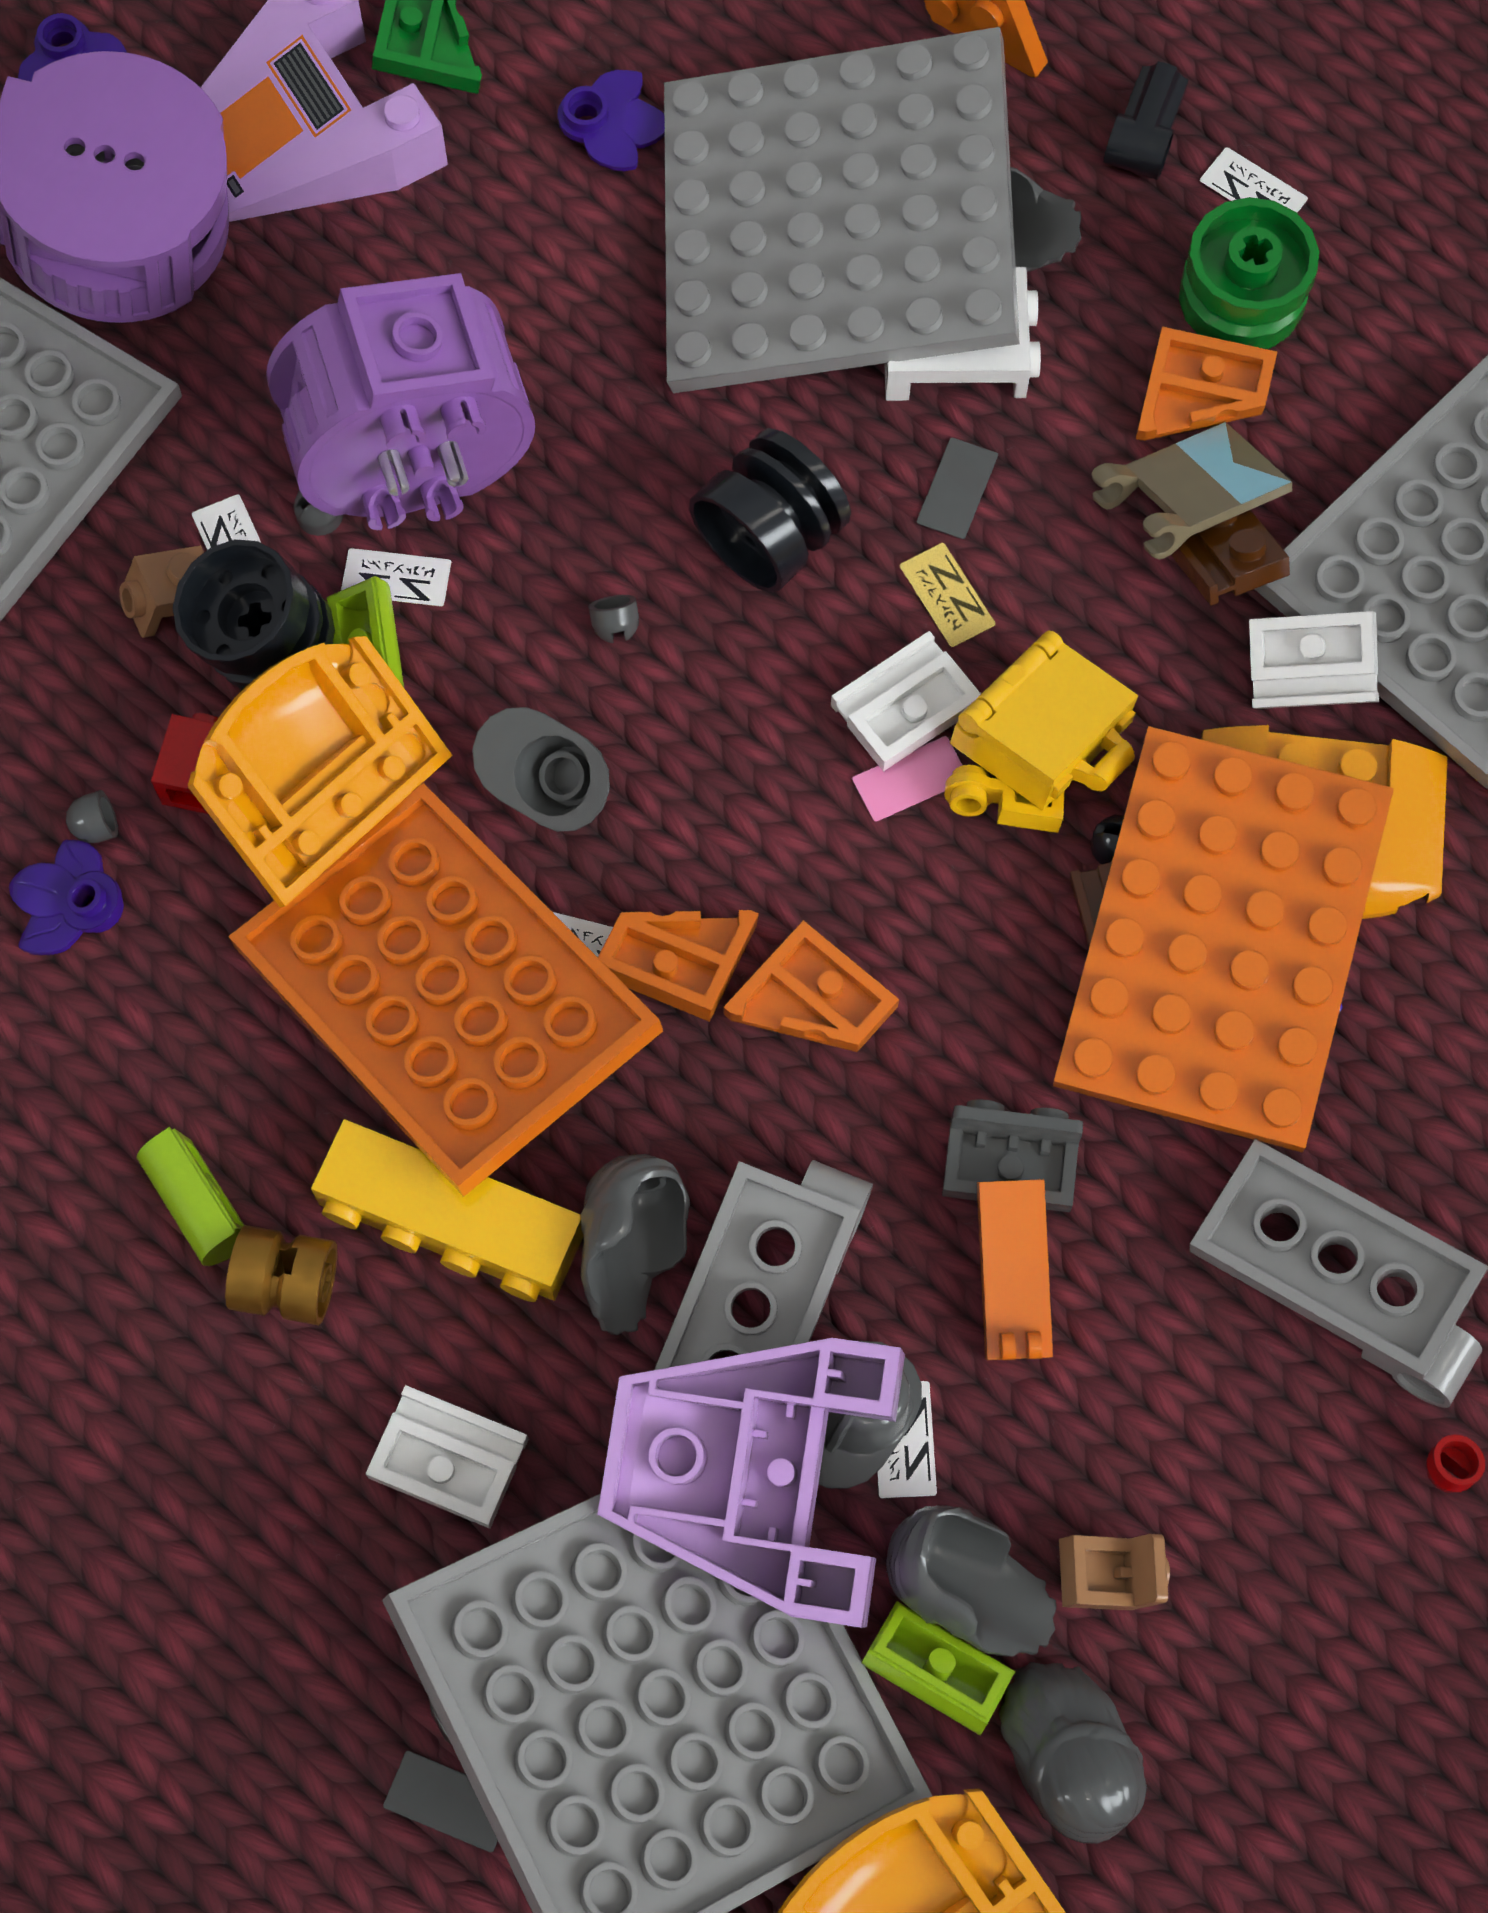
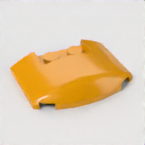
[188,636,453,907]
[1201,725,1447,919]
[778,1789,1066,1913]

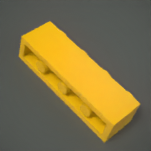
[311,1119,584,1302]

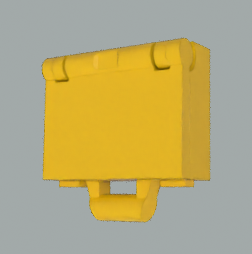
[949,630,1139,811]

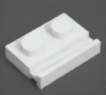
[1249,611,1379,709]
[831,631,981,772]
[366,1385,529,1529]

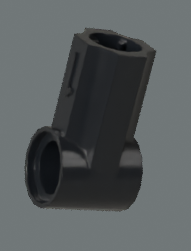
[1103,61,1189,180]

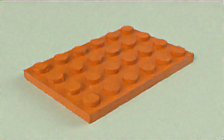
[1053,726,1394,1152]
[228,783,663,1197]

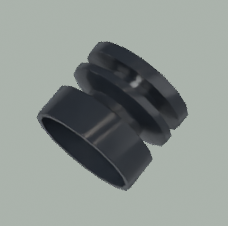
[689,428,851,593]
[172,539,335,690]

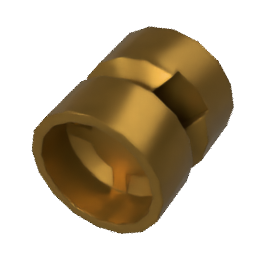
[225,1225,338,1325]

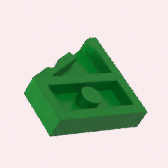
[372,0,482,94]

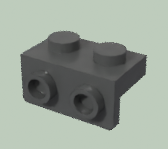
[942,1099,1084,1212]

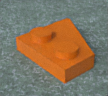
[924,0,1048,78]
[1136,327,1277,441]
[598,910,759,1022]
[723,920,899,1052]

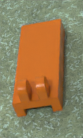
[977,1179,1053,1360]

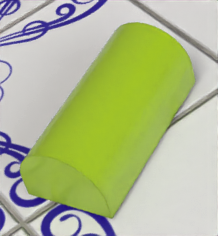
[327,576,405,689]
[136,1127,245,1266]
[862,1601,1015,1736]

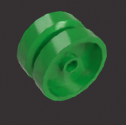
[1179,197,1320,349]

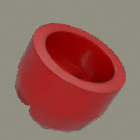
[1425,1434,1485,1493]

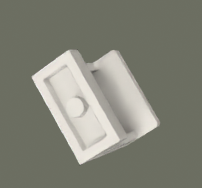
[885,267,1041,401]

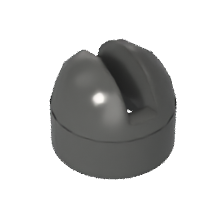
[294,490,343,536]
[588,595,639,643]
[66,790,118,843]

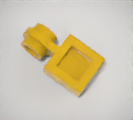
[944,765,1065,833]

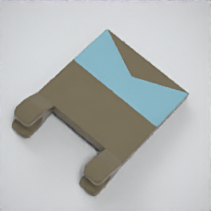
[1092,422,1292,560]

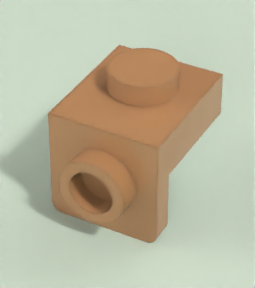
[120,545,204,638]
[1059,1534,1170,1610]

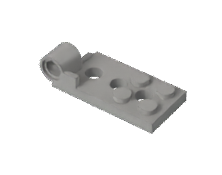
[1190,1139,1488,1408]
[655,1160,873,1370]

